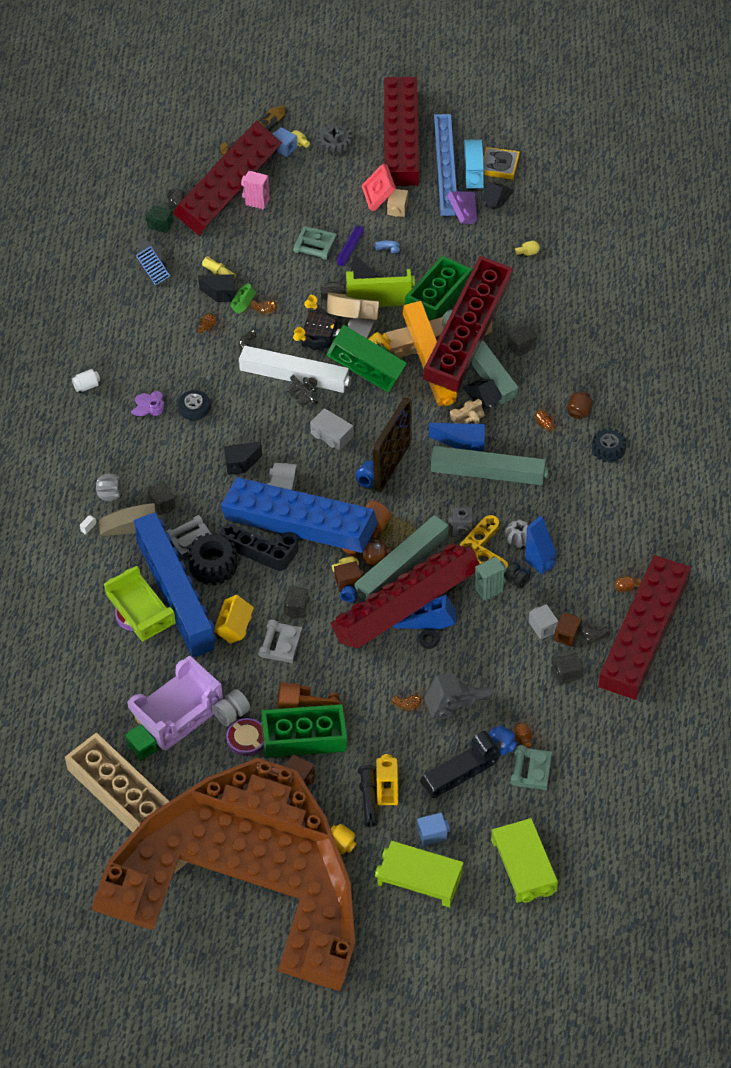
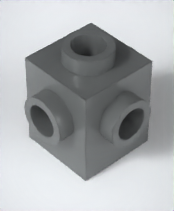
[448,507,476,536]

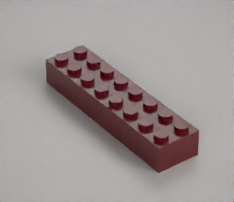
[384,77,419,186]
[173,120,282,235]
[423,256,513,393]
[330,544,480,649]
[598,555,691,700]

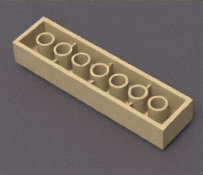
[65,733,188,873]

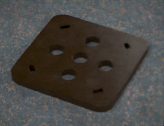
[373,397,412,492]

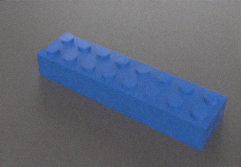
[221,477,378,553]
[134,512,216,658]

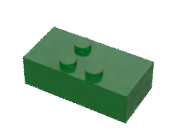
[405,256,472,321]
[326,325,406,393]
[261,704,347,758]

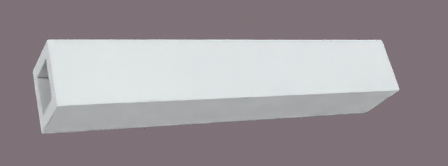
[239,346,351,393]

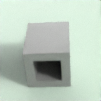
[529,604,558,640]

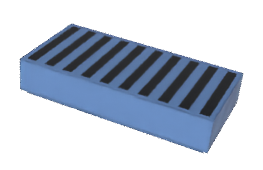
[136,246,170,285]

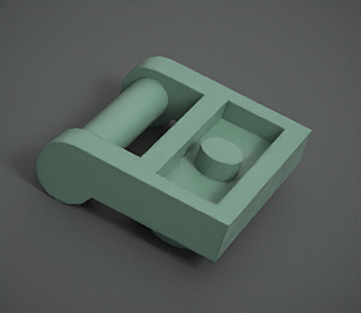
[294,226,337,261]
[510,745,552,790]

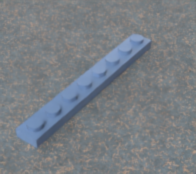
[434,114,456,216]

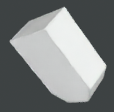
[80,515,96,534]

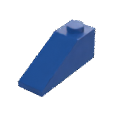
[429,423,485,452]
[525,516,556,574]
[393,595,456,630]

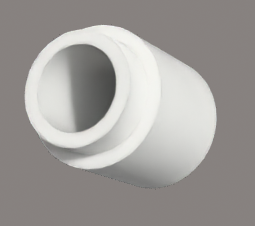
[72,369,100,392]

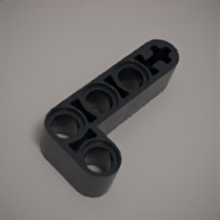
[221,524,298,571]
[420,731,499,798]

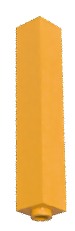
[403,301,457,406]

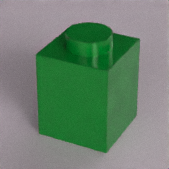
[125,724,157,761]

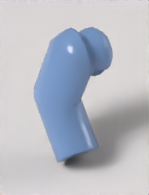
[375,240,400,254]

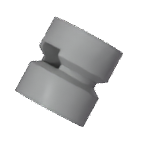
[212,689,250,727]

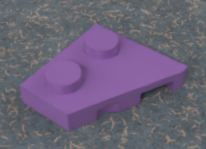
[447,191,477,224]

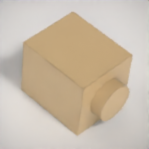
[387,189,408,217]

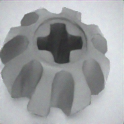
[96,473,122,502]
[505,519,530,548]

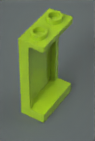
[346,269,415,307]
[104,566,176,642]
[491,818,558,903]
[375,841,463,908]

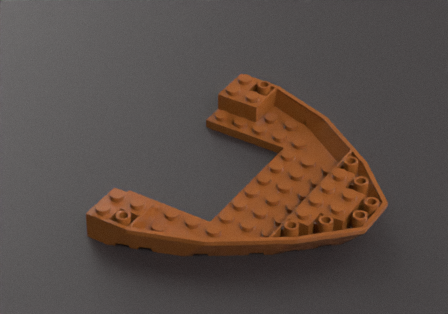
[92,758,355,992]

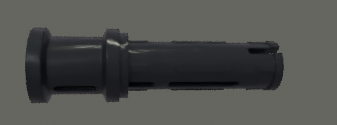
[358,765,378,827]

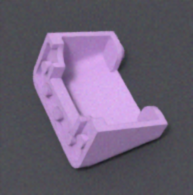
[127,656,223,750]

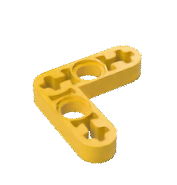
[460,515,508,569]

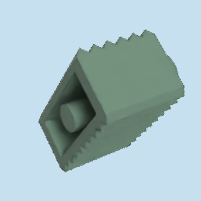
[474,557,506,601]

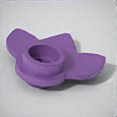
[131,391,164,416]

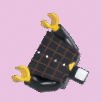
[293,295,341,350]

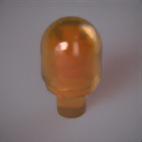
[197,313,217,333]
[534,410,555,431]
[614,576,641,592]
[514,723,532,748]

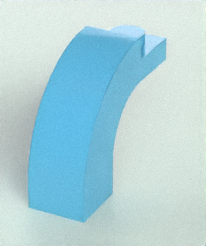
[464,139,484,189]

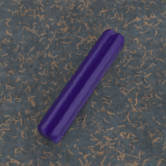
[337,225,364,266]

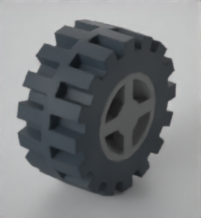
[592,428,626,463]

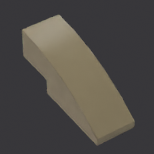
[99,503,156,536]

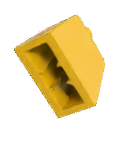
[376,754,398,805]

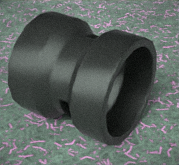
[504,562,531,588]

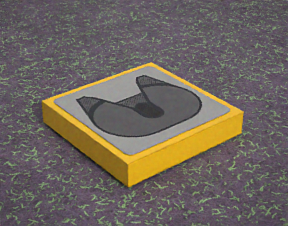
[483,147,520,179]

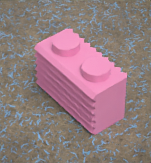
[241,171,270,210]

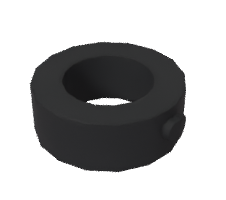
[418,629,440,649]

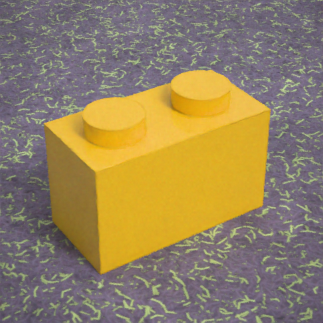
[214,595,254,644]

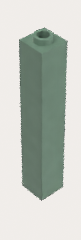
[442,310,519,405]
[431,446,549,485]
[355,515,449,601]

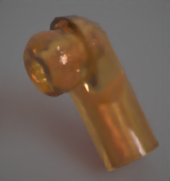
[249,300,277,315]
[391,694,422,711]

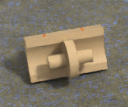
[450,399,485,424]

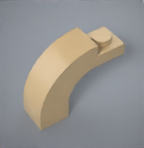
[326,293,379,320]

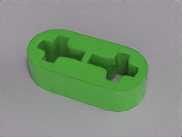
[230,284,256,314]

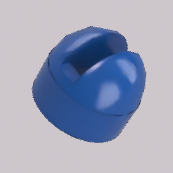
[340,585,357,603]

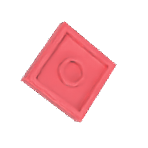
[362,163,396,211]

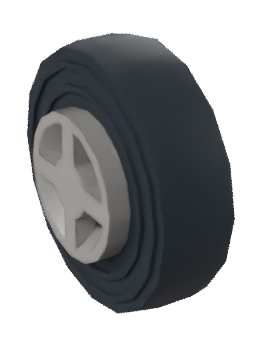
[178,390,211,420]

